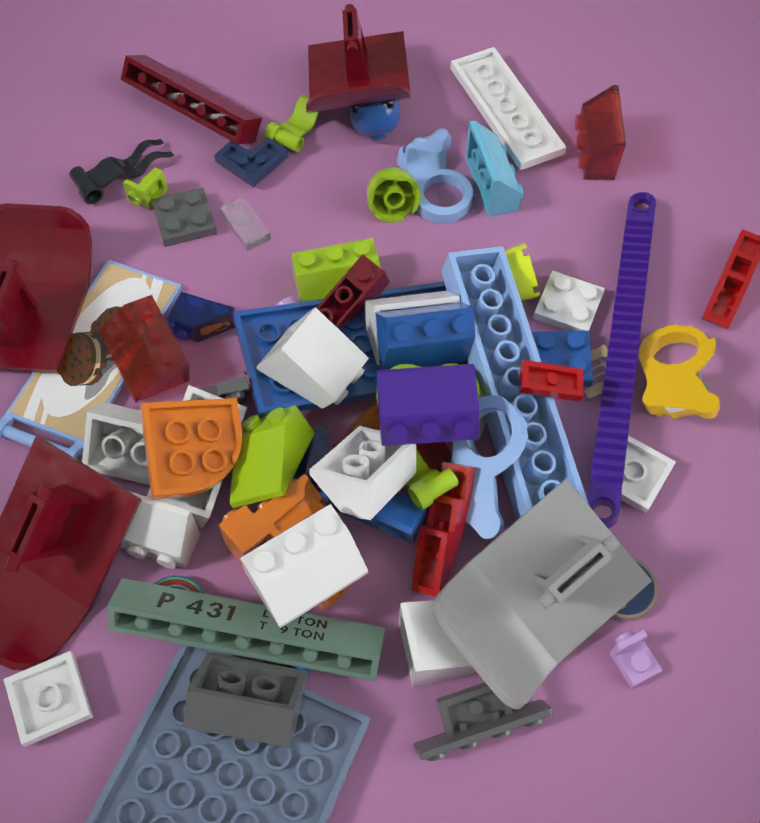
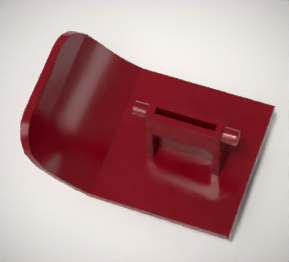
[306,4,411,113]
[0,203,92,373]
[0,436,142,670]

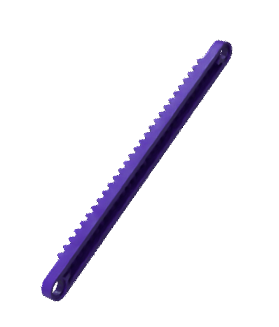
[587,192,656,529]

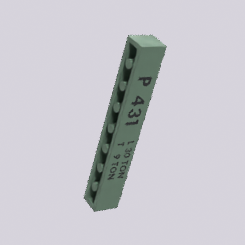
[108,578,385,682]

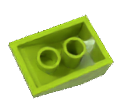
[230,405,315,508]

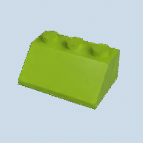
[291,238,381,302]

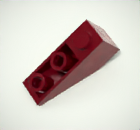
[316,254,390,330]

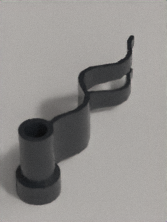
[69,139,174,204]

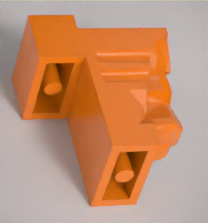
[219,474,352,611]

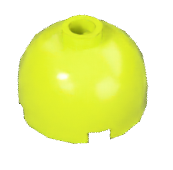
[505,242,541,301]

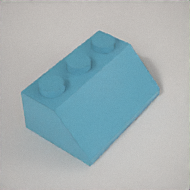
[465,120,523,217]

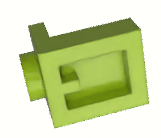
[123,167,168,210]

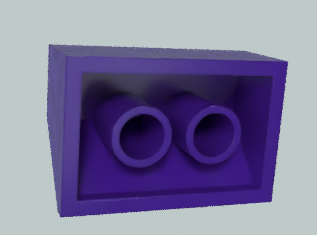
[377,364,480,446]

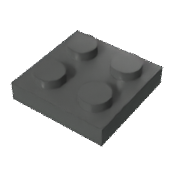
[152,187,217,247]

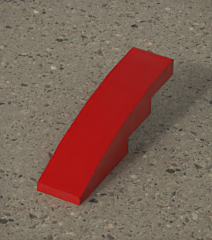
[701,229,760,330]
[411,462,476,597]

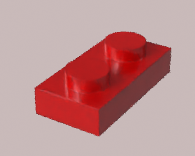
[519,359,583,402]

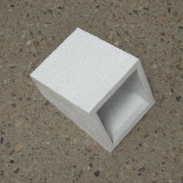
[256,307,369,409]
[398,600,478,688]

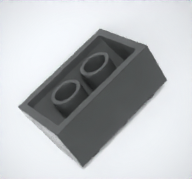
[184,653,308,748]

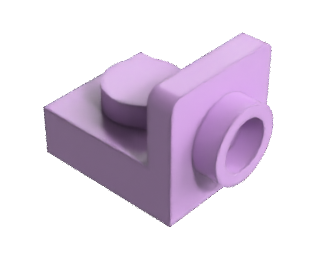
[609,630,663,689]

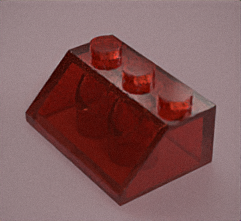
[574,85,626,181]
[99,295,190,403]

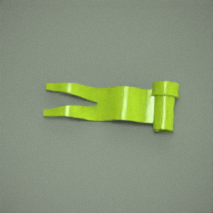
[264,95,319,152]
[404,449,458,511]

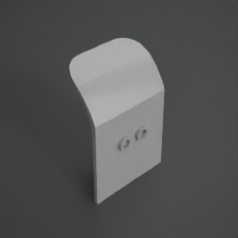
[433,479,652,709]

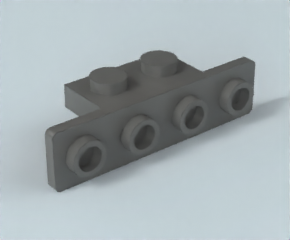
[413,682,553,761]

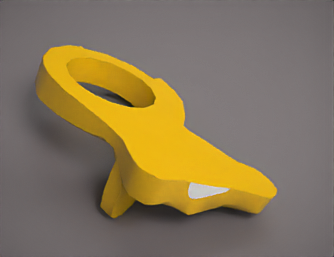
[639,324,720,419]

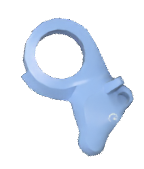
[396,128,478,224]
[451,395,528,539]

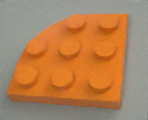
[140,398,242,500]

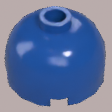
[348,100,400,141]

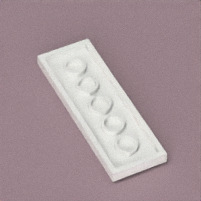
[450,47,566,170]

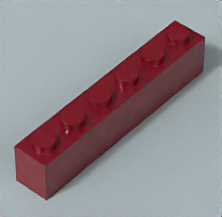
[120,55,262,145]

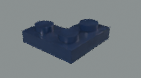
[214,137,288,188]

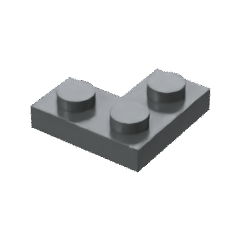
[200,377,250,401]

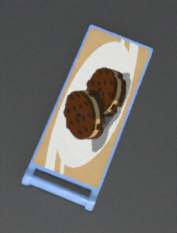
[0,260,182,461]

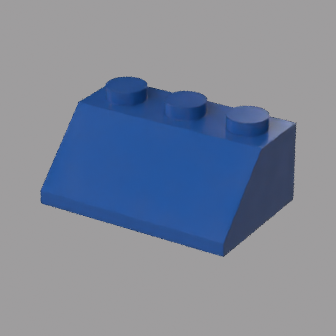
[375,302,475,370]
[321,491,429,545]

